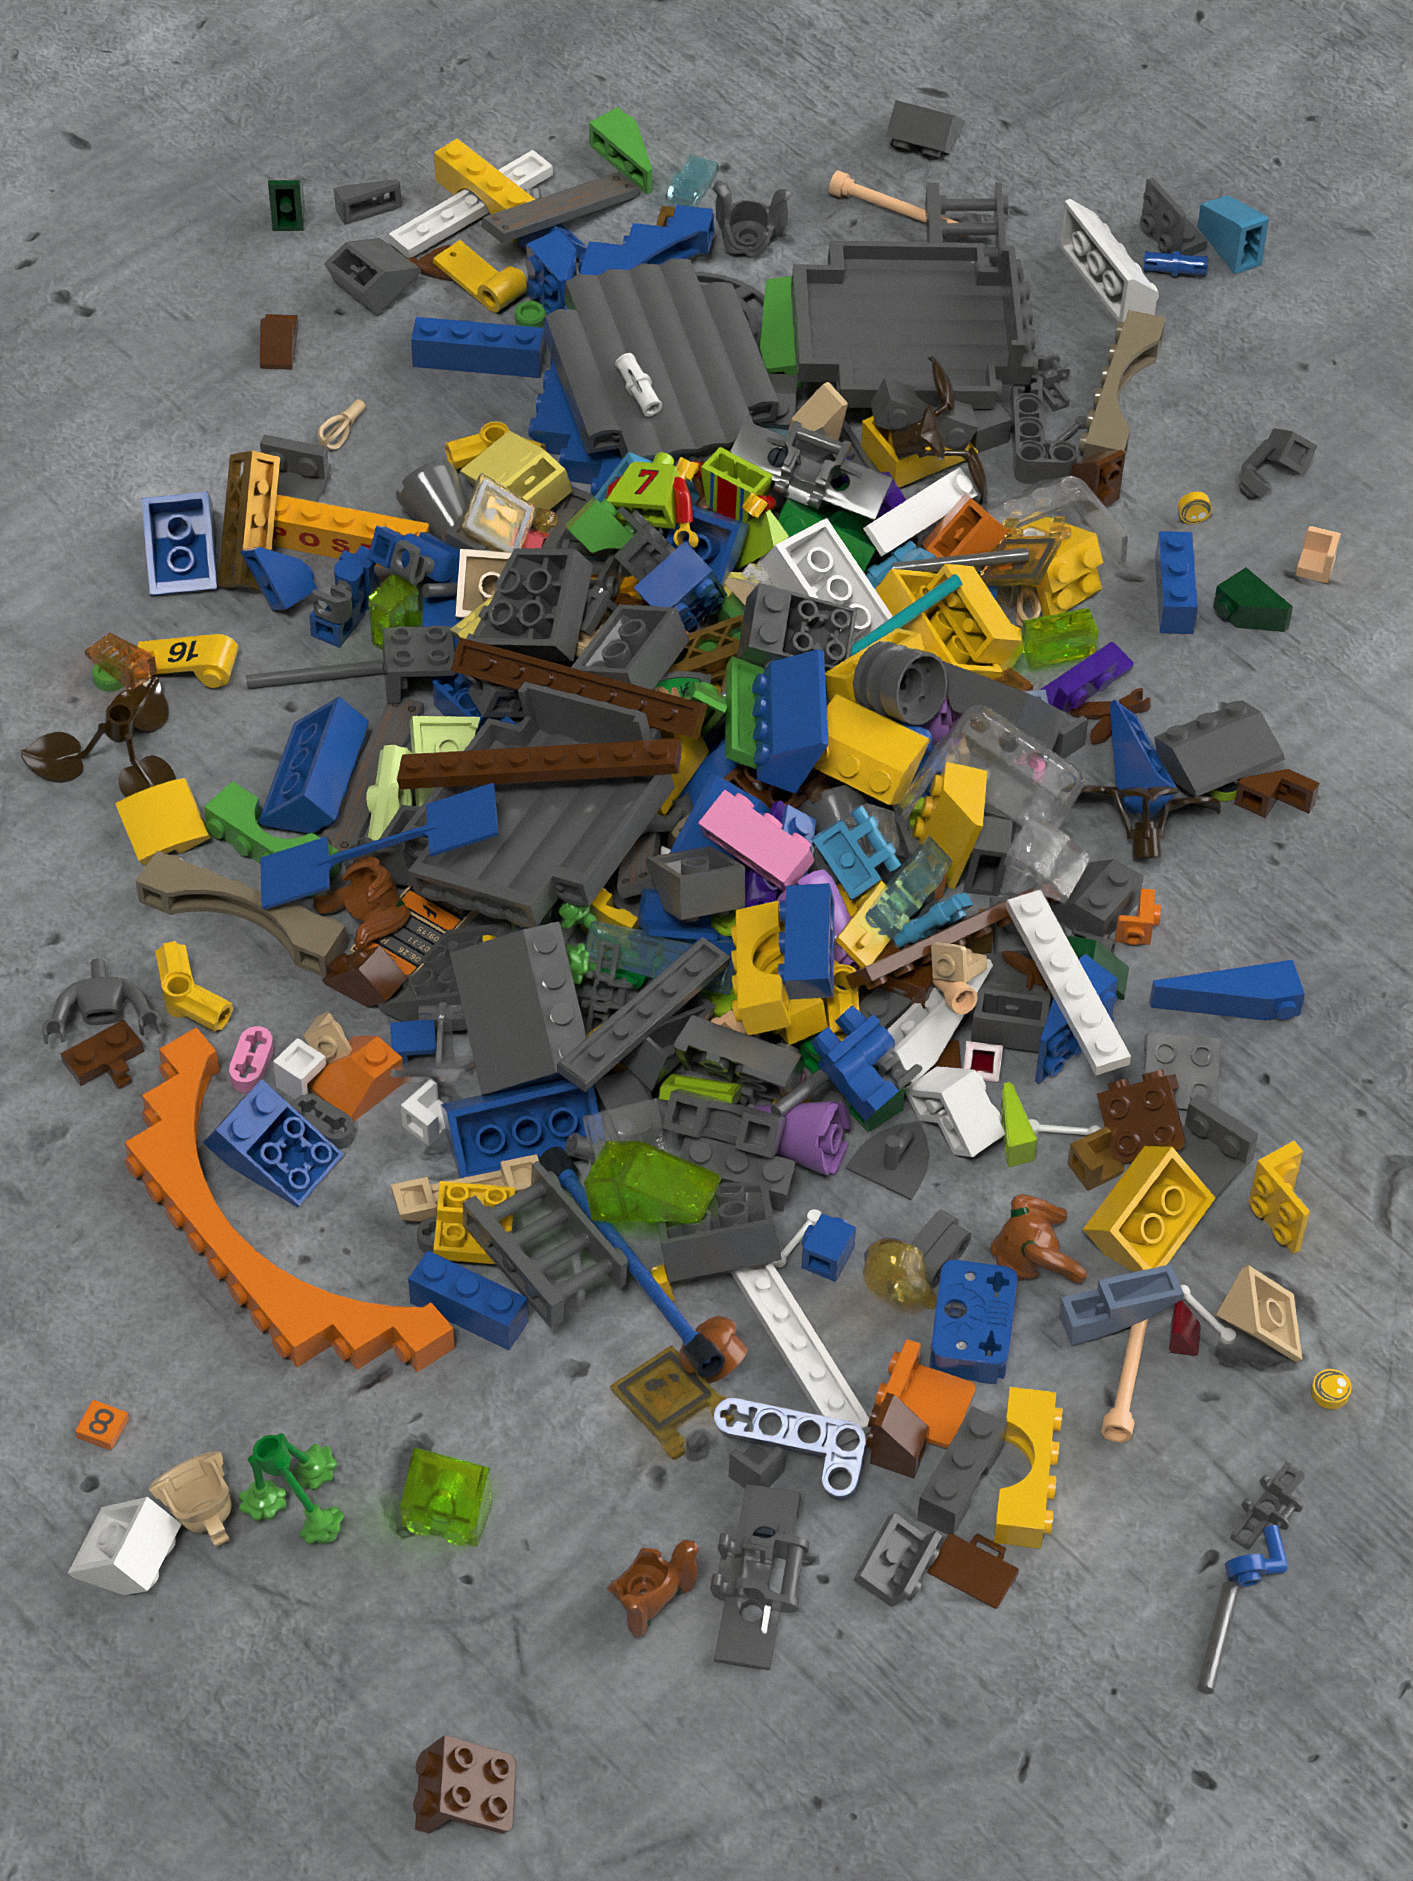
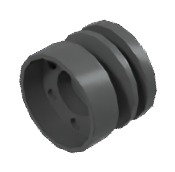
[853,641,948,725]

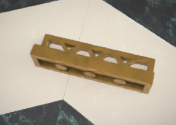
[217,451,280,590]
[666,614,744,683]

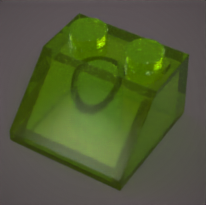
[400,1447,492,1547]

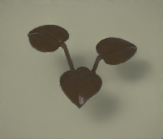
[891,356,986,505]
[21,677,176,798]
[1057,785,1221,858]

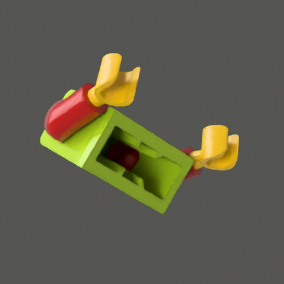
[676,447,776,523]
[606,452,699,548]

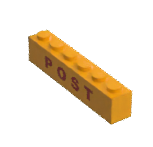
[234,495,430,568]

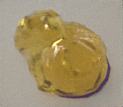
[863,1237,937,1309]

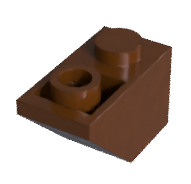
[1070,450,1125,512]
[322,945,407,1007]
[867,1392,929,1479]

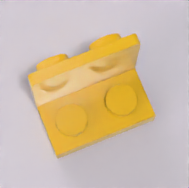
[1248,1141,1310,1254]

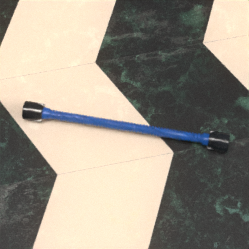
[539,1146,725,1378]

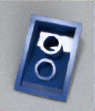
[141,491,218,597]

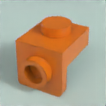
[1115,888,1161,945]

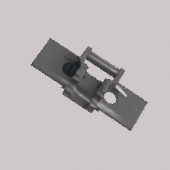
[731,421,893,521]
[710,1484,809,1670]

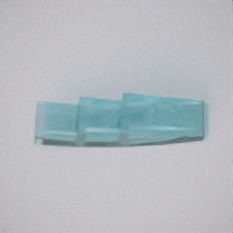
[866,835,953,940]
[585,921,736,995]

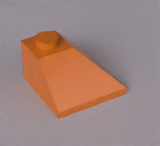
[307,1036,404,1122]

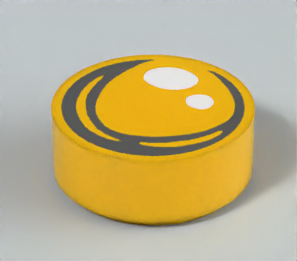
[1177,491,1212,524]
[1311,1369,1352,1409]

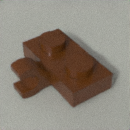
[60,1019,144,1089]

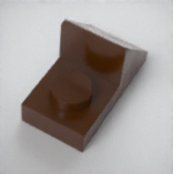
[260,314,298,370]

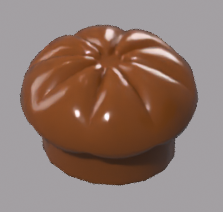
[679,1316,748,1383]

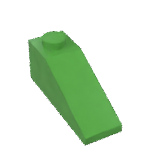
[589,107,652,195]
[683,681,727,738]

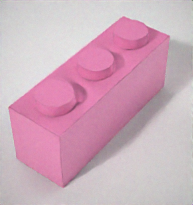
[698,790,814,891]

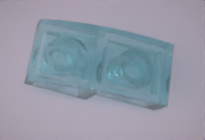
[665,154,719,207]

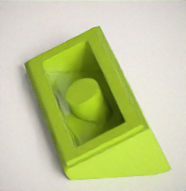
[735,509,789,569]

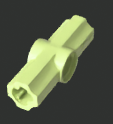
[366,745,412,841]

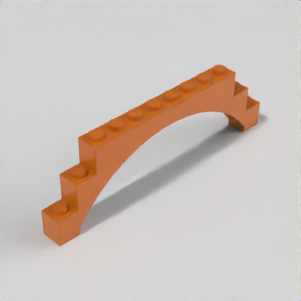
[124,1027,455,1372]

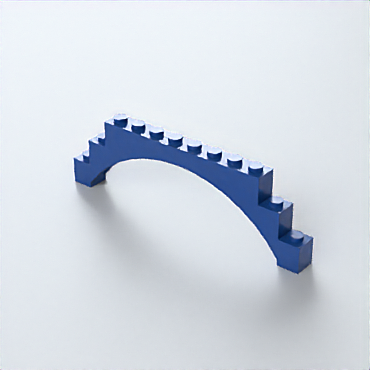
[528,205,715,495]

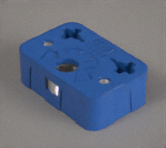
[929,1260,1018,1384]

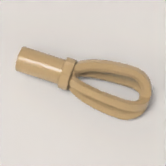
[317,399,366,451]
[1016,583,1041,628]

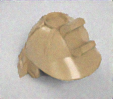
[149,1451,231,1547]

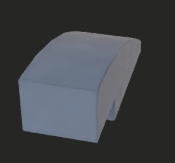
[1060,1264,1184,1346]

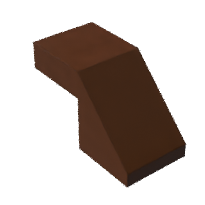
[1234,769,1320,818]

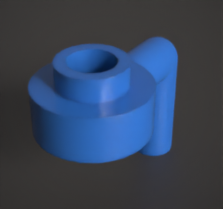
[1225,1525,1288,1587]

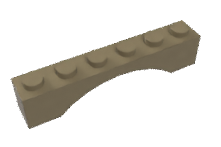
[1078,310,1166,459]
[136,850,347,977]

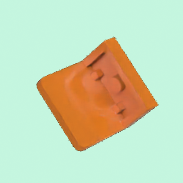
[875,1339,975,1449]

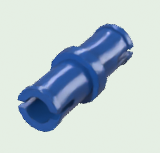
[1143,251,1208,276]

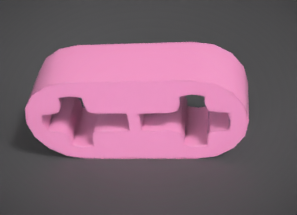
[229,1026,274,1093]

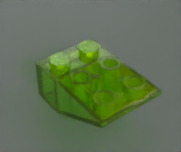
[584,1141,721,1223]

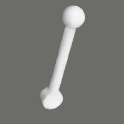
[1029,1119,1101,1135]
[772,1210,821,1268]
[1181,1285,1236,1345]

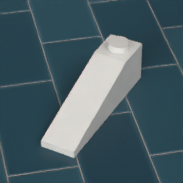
[863,467,978,557]
[887,959,993,1084]

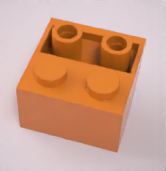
[921,493,1009,570]

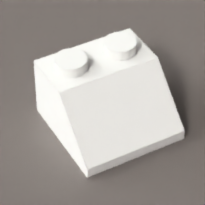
[68,1497,181,1595]

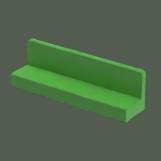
[760,276,803,388]

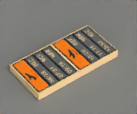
[349,886,480,975]

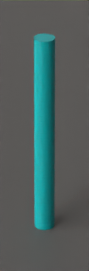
[850,574,963,657]

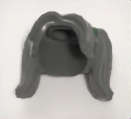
[713,180,790,258]

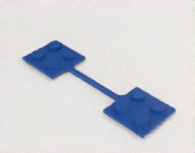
[260,783,499,910]

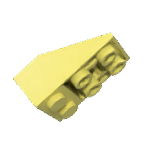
[460,430,573,528]

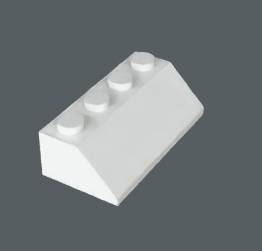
[1060,199,1159,323]
[760,518,901,644]

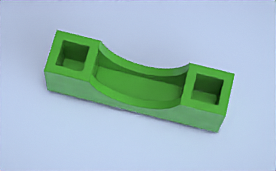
[565,496,642,599]
[204,781,340,898]

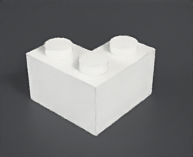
[904,1066,1006,1157]

